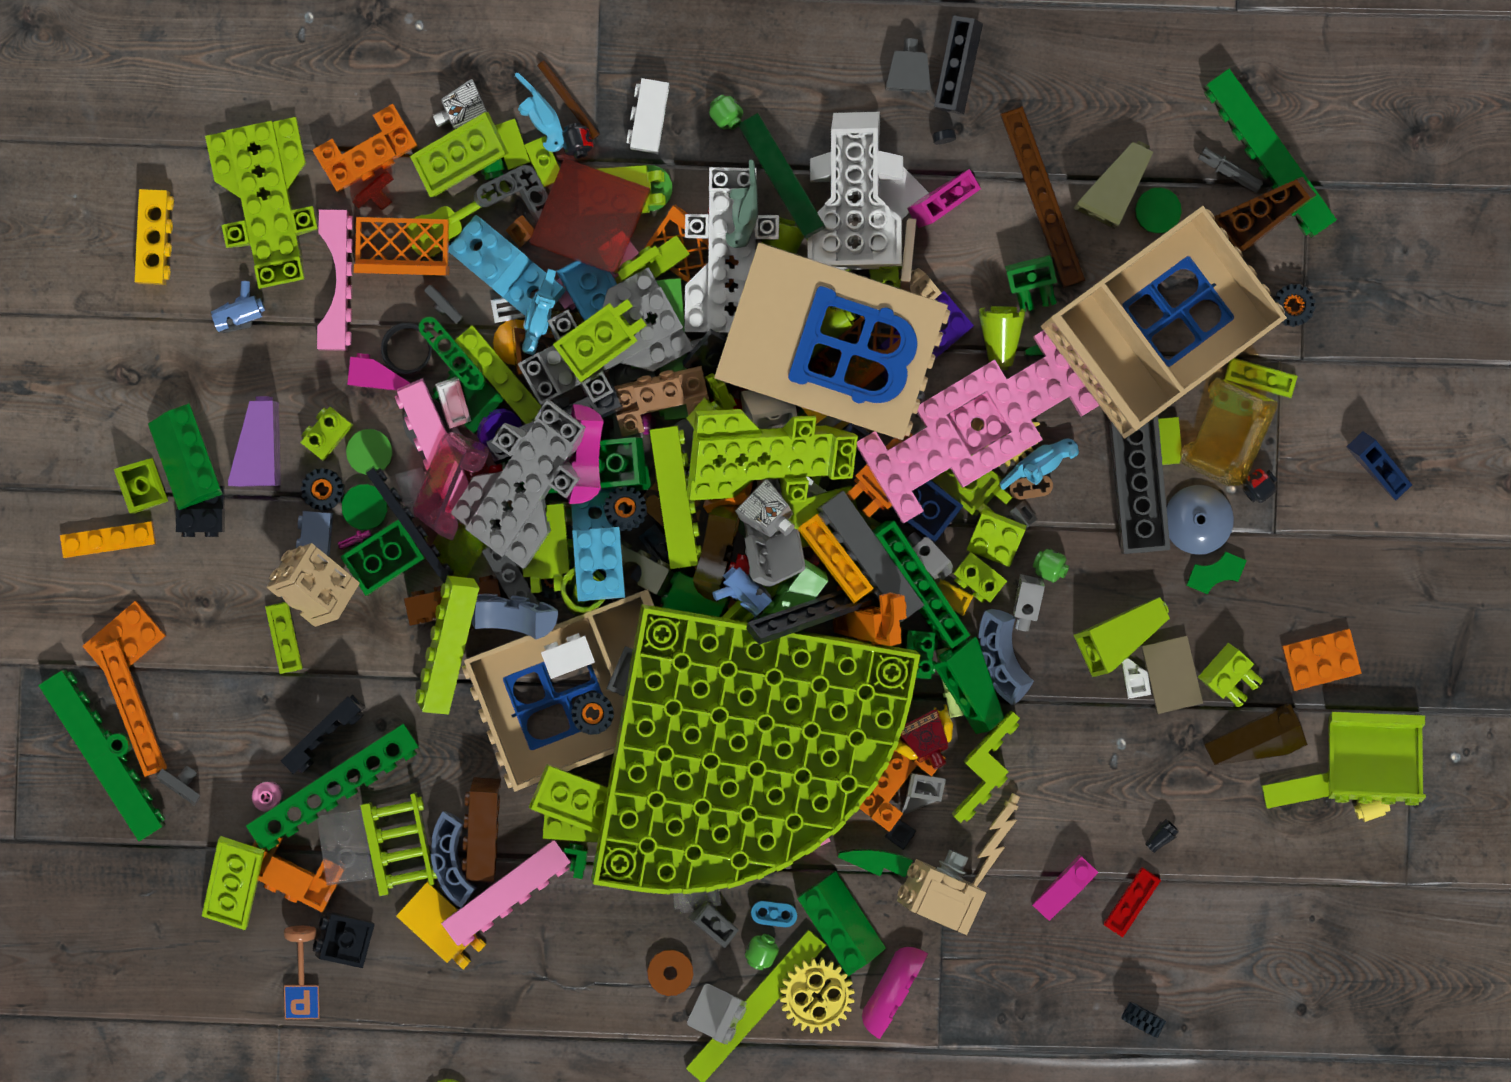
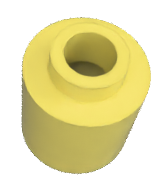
[1354,800,1390,822]

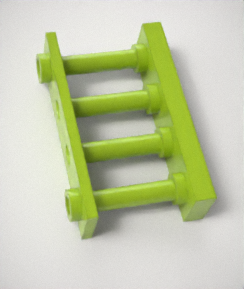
[360,792,437,896]

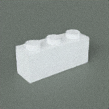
[627,78,670,154]

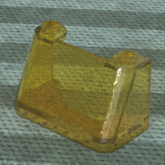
[1179,378,1278,486]

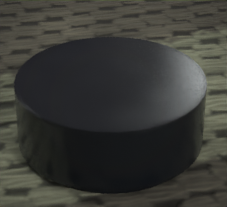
[932,129,956,145]

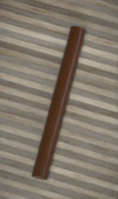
[537,60,600,140]

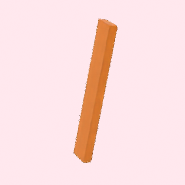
[95,639,167,777]

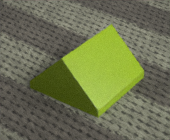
[114,458,168,514]

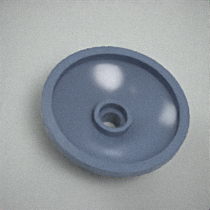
[1166,485,1234,554]

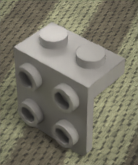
[745,528,805,587]
[687,984,747,1044]

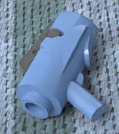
[211,281,266,333]
[713,567,772,617]

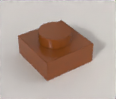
[506,215,537,248]

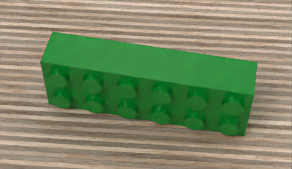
[502,437,647,494]

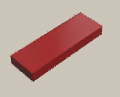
[1103,867,1161,938]

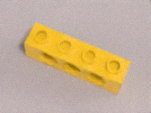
[134,189,174,285]

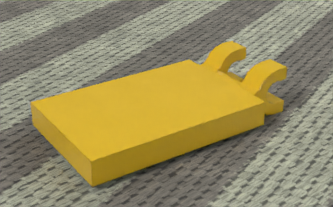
[396,881,486,969]

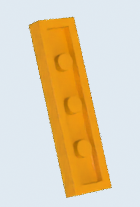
[798,514,874,603]
[60,521,156,558]

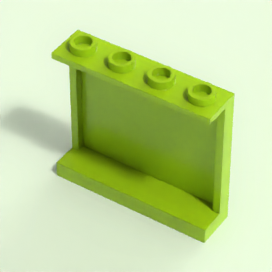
[1328,712,1426,806]

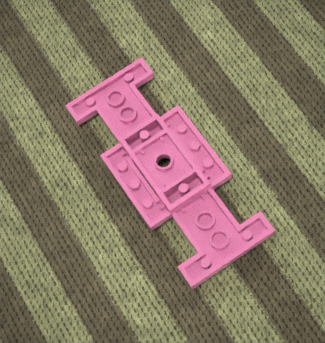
[857,330,1099,523]

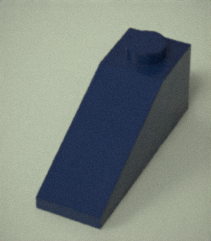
[1346,431,1412,501]

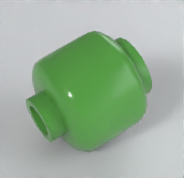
[709,95,743,130]
[1033,548,1069,583]
[745,934,779,970]

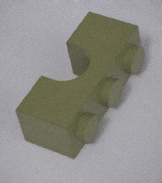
[621,539,675,597]

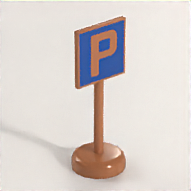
[284,925,320,1019]

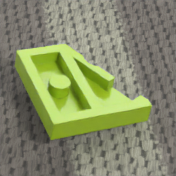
[705,373,736,410]

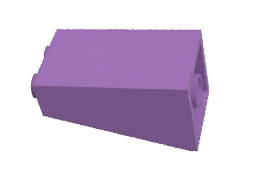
[228,396,281,487]

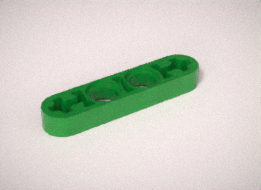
[419,317,486,391]

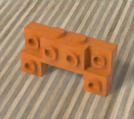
[312,104,418,192]
[833,585,907,646]
[860,750,946,832]
[252,831,345,912]

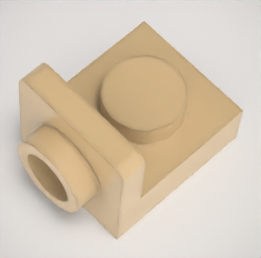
[909,268,941,300]

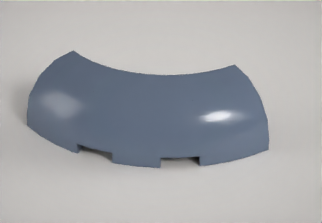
[471,594,558,640]
[979,609,1034,705]
[431,811,478,908]

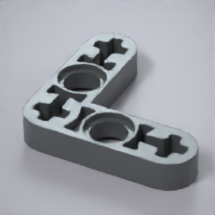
[474,165,558,229]

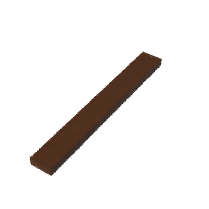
[1000,106,1085,289]

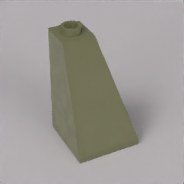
[1073,141,1153,229]

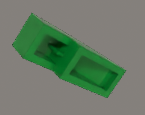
[837,849,913,877]

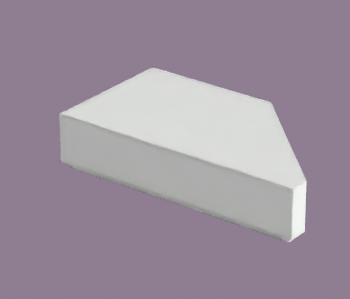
[1122,658,1151,699]

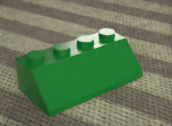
[148,403,223,510]
[797,871,886,976]

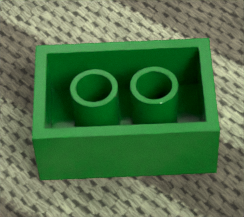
[341,520,426,596]

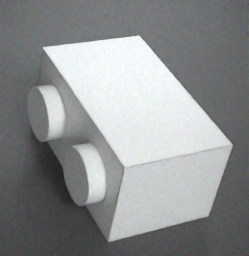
[541,633,595,679]

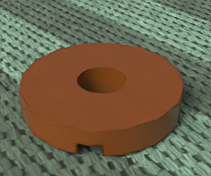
[647,949,693,996]

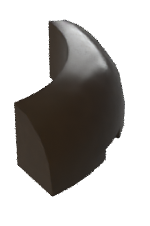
[693,504,740,602]

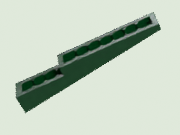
[738,113,826,239]

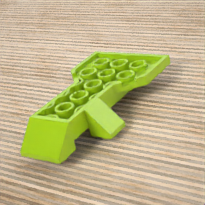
[205,117,318,289]
[687,409,858,503]

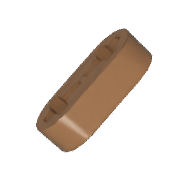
[1009,475,1053,500]

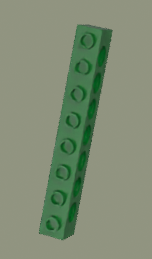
[246,724,419,851]

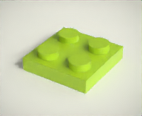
[967,509,1027,567]

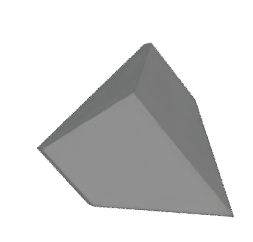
[902,772,946,816]

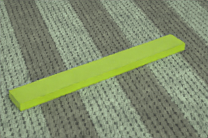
[686,929,826,1082]

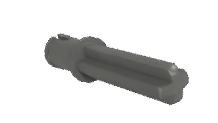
[1198,146,1263,193]

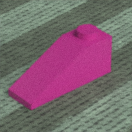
[907,169,981,228]
[347,353,410,391]
[1032,854,1098,921]

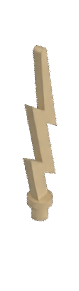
[972,793,1020,886]

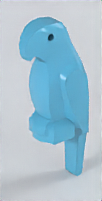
[515,73,564,152]
[522,268,556,355]
[1000,438,1079,490]

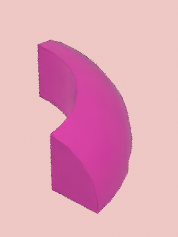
[568,404,604,504]
[862,947,928,1039]

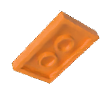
[83,601,166,671]
[1282,629,1362,691]

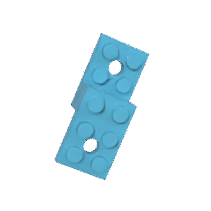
[449,215,567,316]
[571,488,625,601]

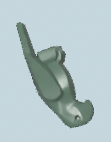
[726,160,758,248]

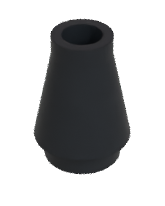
[1145,819,1179,853]

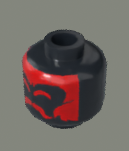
[562,123,593,159]
[1242,469,1277,503]

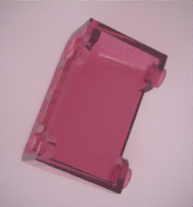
[413,432,489,540]

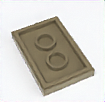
[1141,636,1203,714]

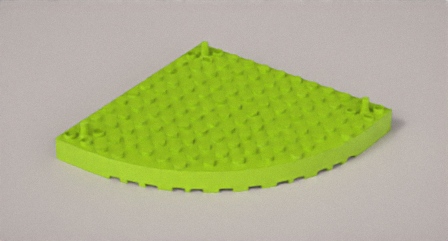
[591,604,920,895]

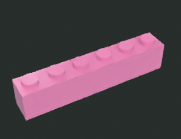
[395,378,469,519]
[441,840,571,947]

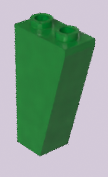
[933,637,1004,734]

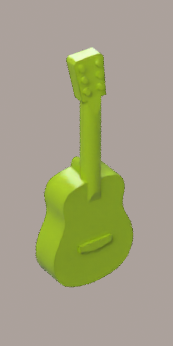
[406,180,510,258]

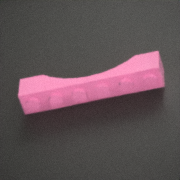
[317,210,353,351]

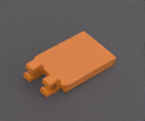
[846,432,913,518]

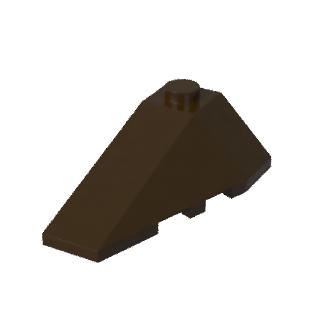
[1204,703,1308,765]

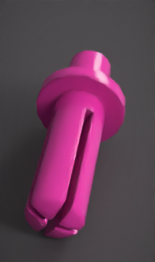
[338,530,372,550]

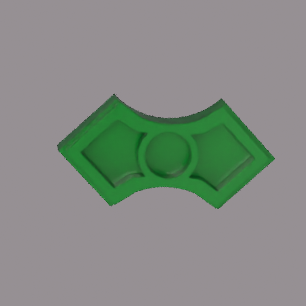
[1186,552,1247,594]

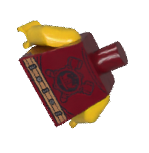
[896,704,953,769]

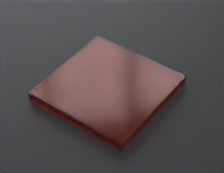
[529,158,651,274]

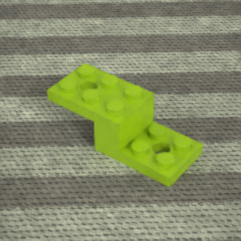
[952,710,1020,823]

